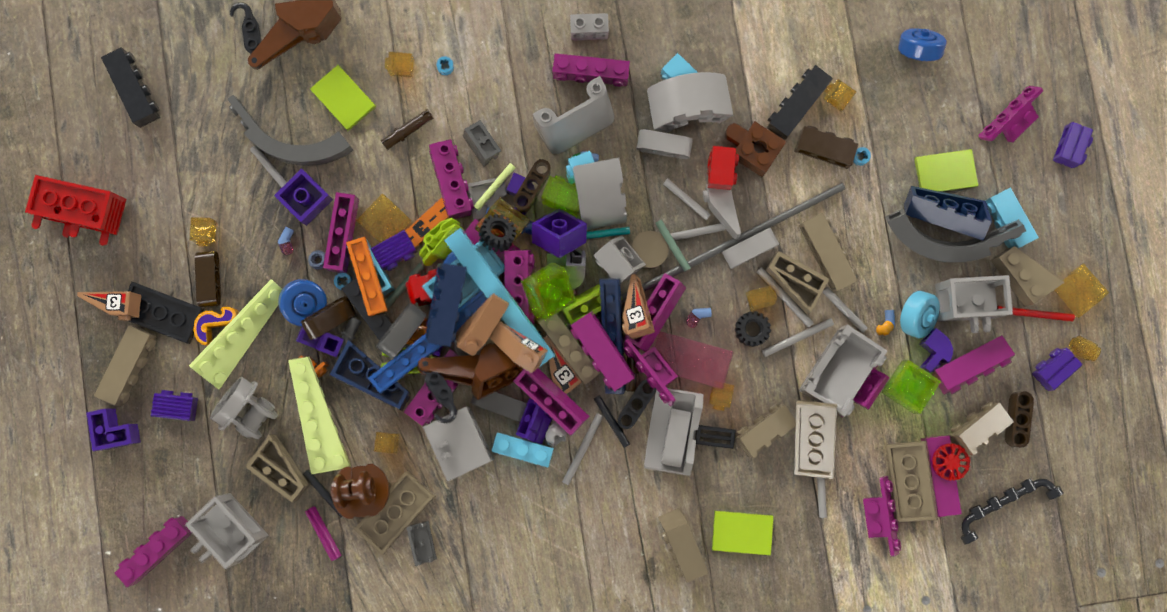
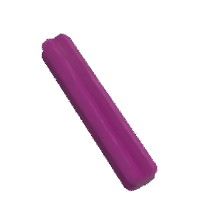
[305,506,341,561]

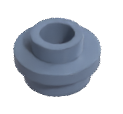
[308,250,325,270]

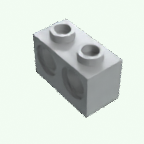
[570,13,609,41]

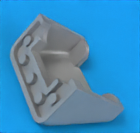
[533,76,614,154]
[799,325,887,417]

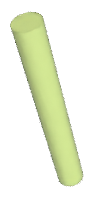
[474,163,515,211]

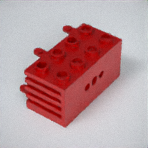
[25,175,127,246]

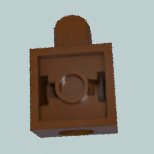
[725,121,787,178]

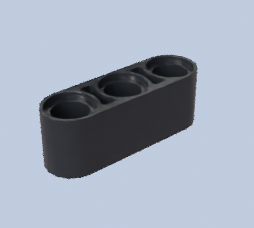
[617,379,657,429]

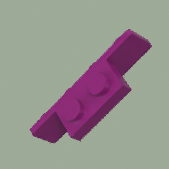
[978,86,1043,143]
[623,339,678,407]
[838,365,889,418]
[863,476,901,557]

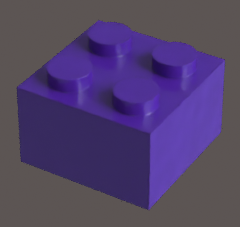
[274,168,333,226]
[532,209,587,258]

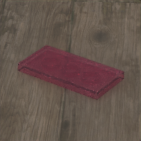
[655,331,734,390]

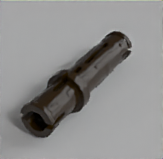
[380,109,434,151]

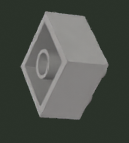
[593,236,646,284]

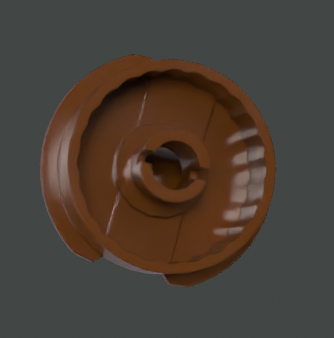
[331,464,390,519]

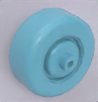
[900,291,940,338]

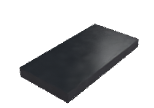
[127,281,204,344]

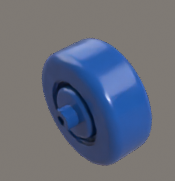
[898,29,947,61]
[278,279,327,326]

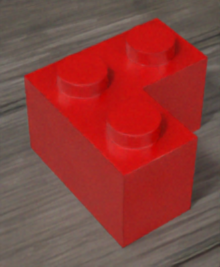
[707,146,739,190]

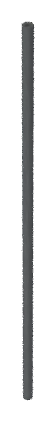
[542,183,846,340]

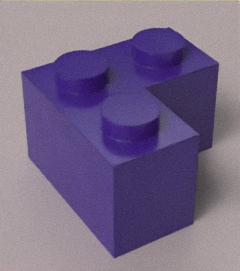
[86,408,141,451]

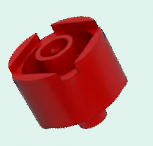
[405,269,437,306]

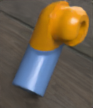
[876,310,895,336]

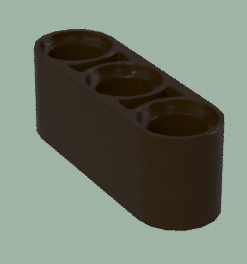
[514,159,551,213]
[195,251,221,307]
[301,296,356,340]
[1005,391,1034,448]

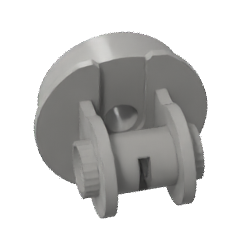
[210,377,278,439]

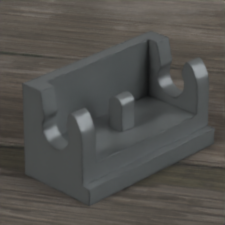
[463,120,501,167]
[406,521,437,566]

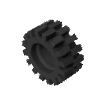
[479,214,516,252]
[734,311,771,347]

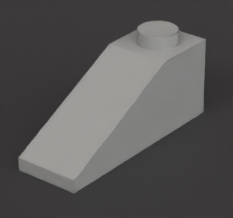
[703,184,741,240]

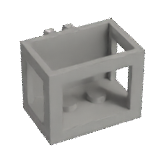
[935,275,1013,333]
[423,407,494,482]
[185,493,269,569]

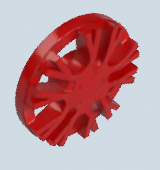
[932,443,971,481]

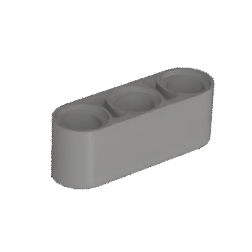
[636,129,693,159]
[722,228,780,269]
[661,408,691,468]

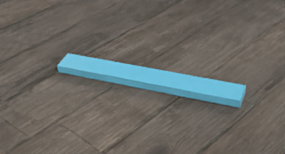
[444,228,555,366]

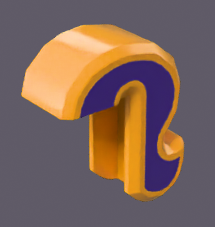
[193,307,239,346]

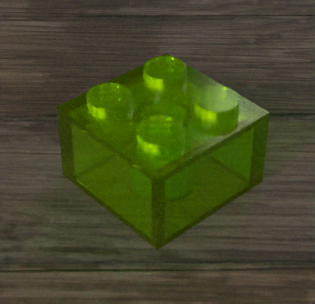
[541,175,580,218]
[521,262,576,320]
[881,360,941,414]

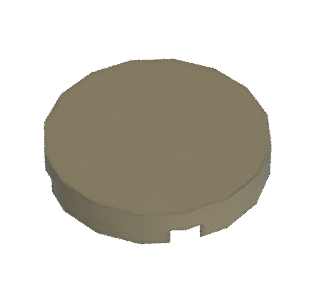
[631,230,669,269]

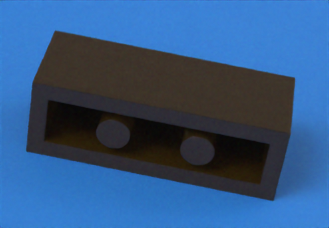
[794,126,859,169]

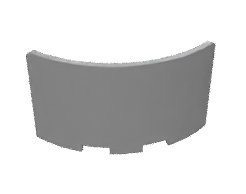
[647,72,733,133]
[573,158,627,230]
[644,388,703,476]

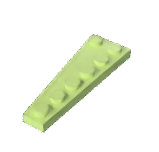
[189,279,282,389]
[289,356,351,474]

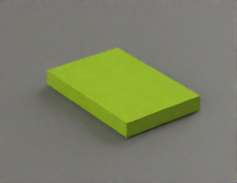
[310,65,376,131]
[914,149,978,192]
[712,510,773,555]

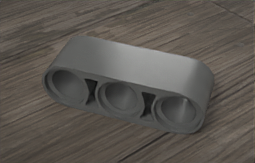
[376,303,426,359]
[470,392,527,422]

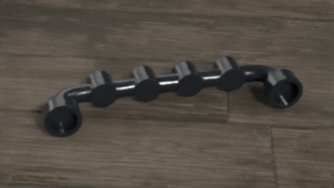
[960,478,1064,545]

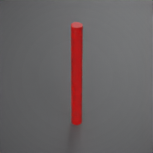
[997,306,1075,322]

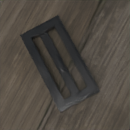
[695,425,736,449]

